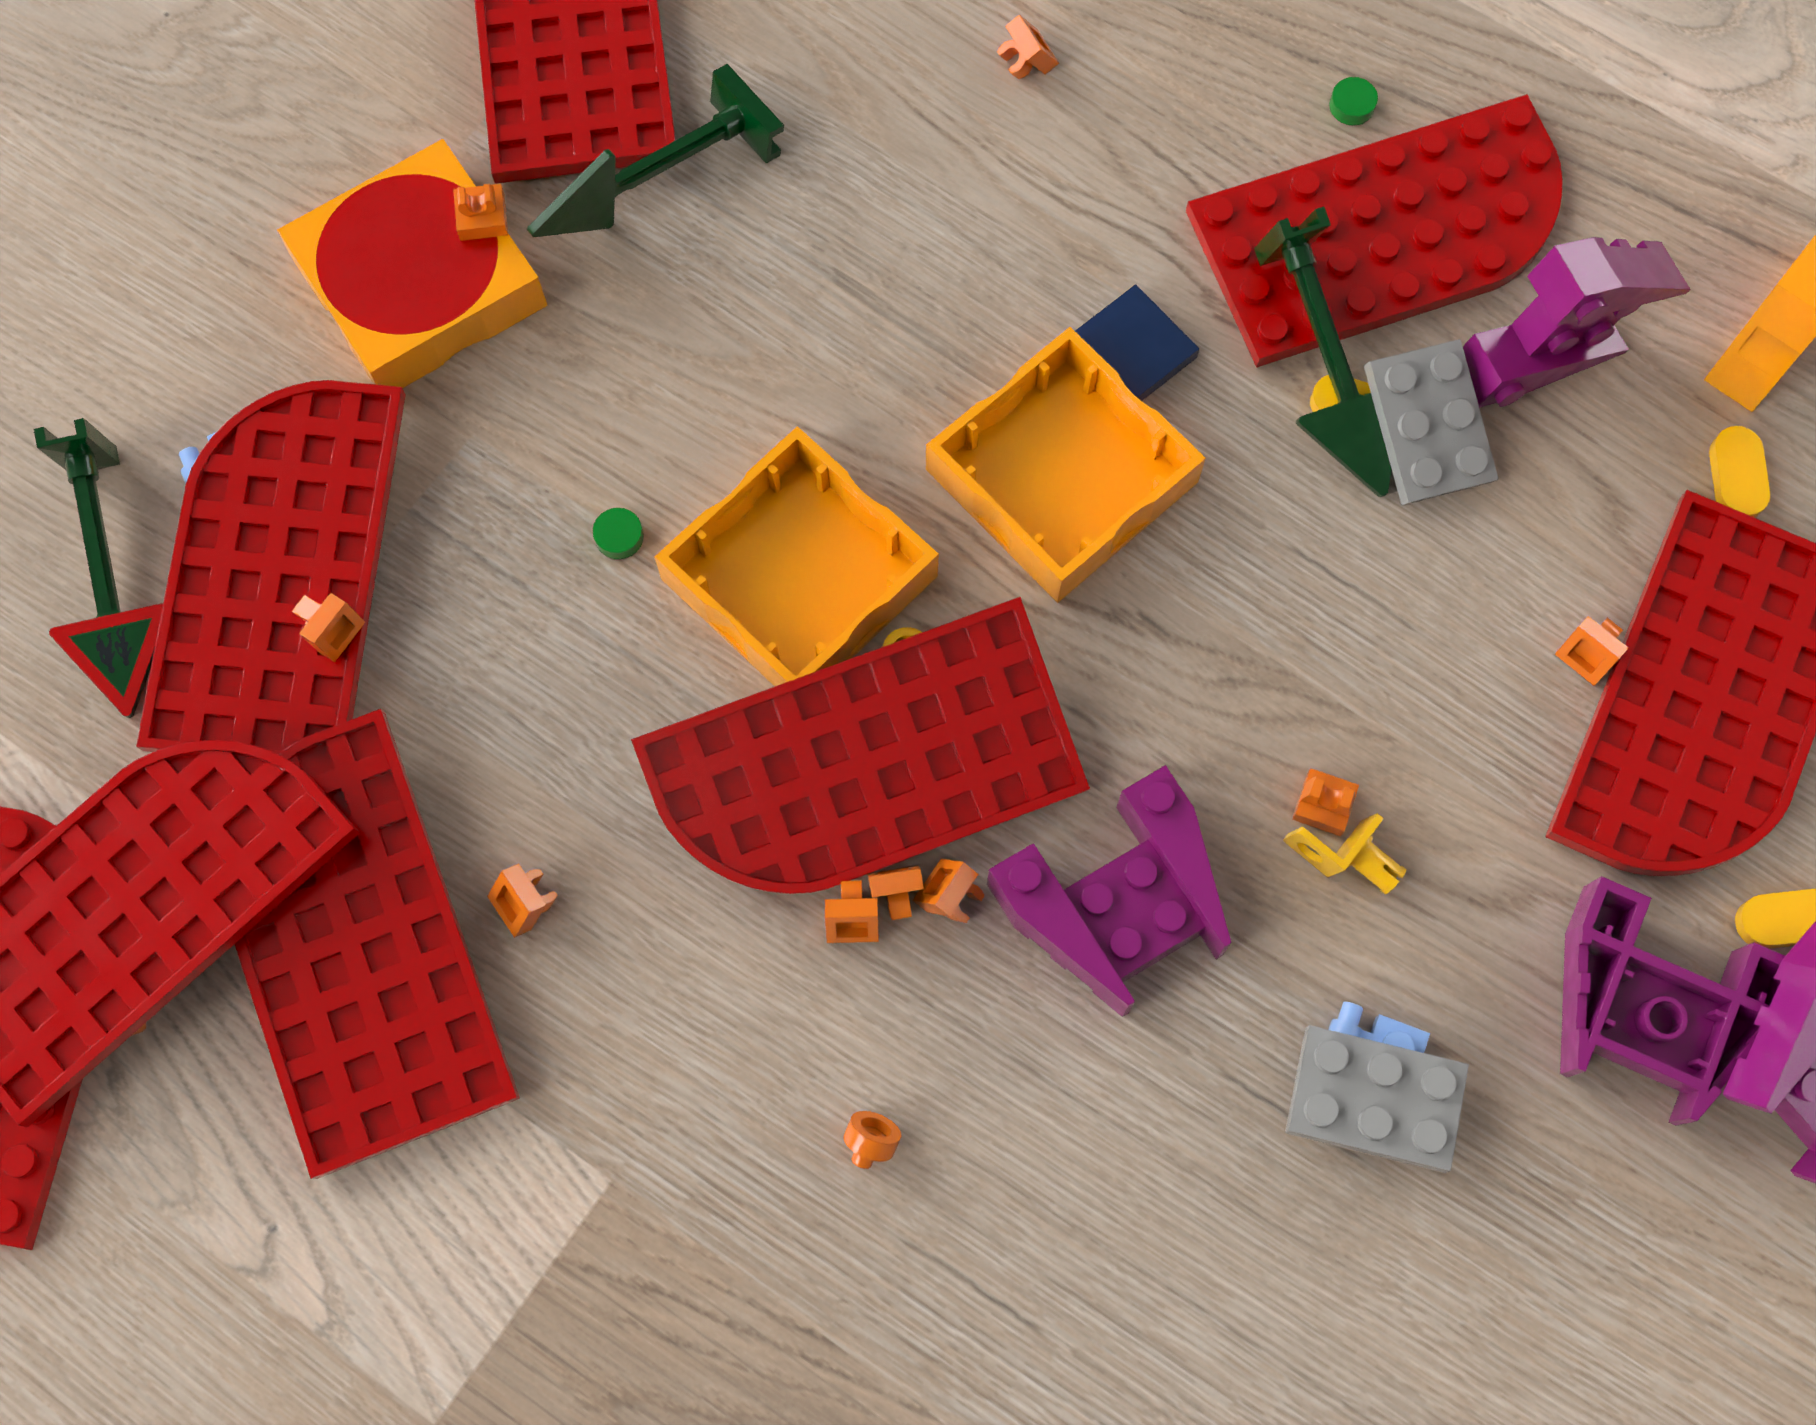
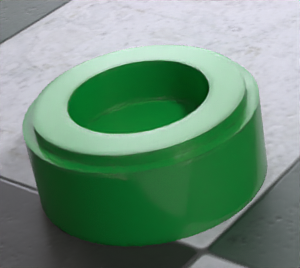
[1329,77,1378,126]
[593,508,644,559]

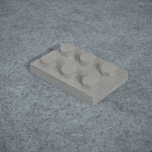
[1364,339,1499,506]
[1285,1025,1469,1173]

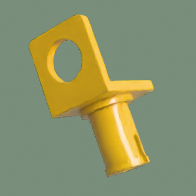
[1283,813,1406,894]

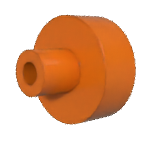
[843,1111,902,1169]

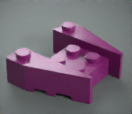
[1463,237,1691,408]
[987,765,1232,1017]
[1560,876,1785,1126]
[1723,922,1816,1184]

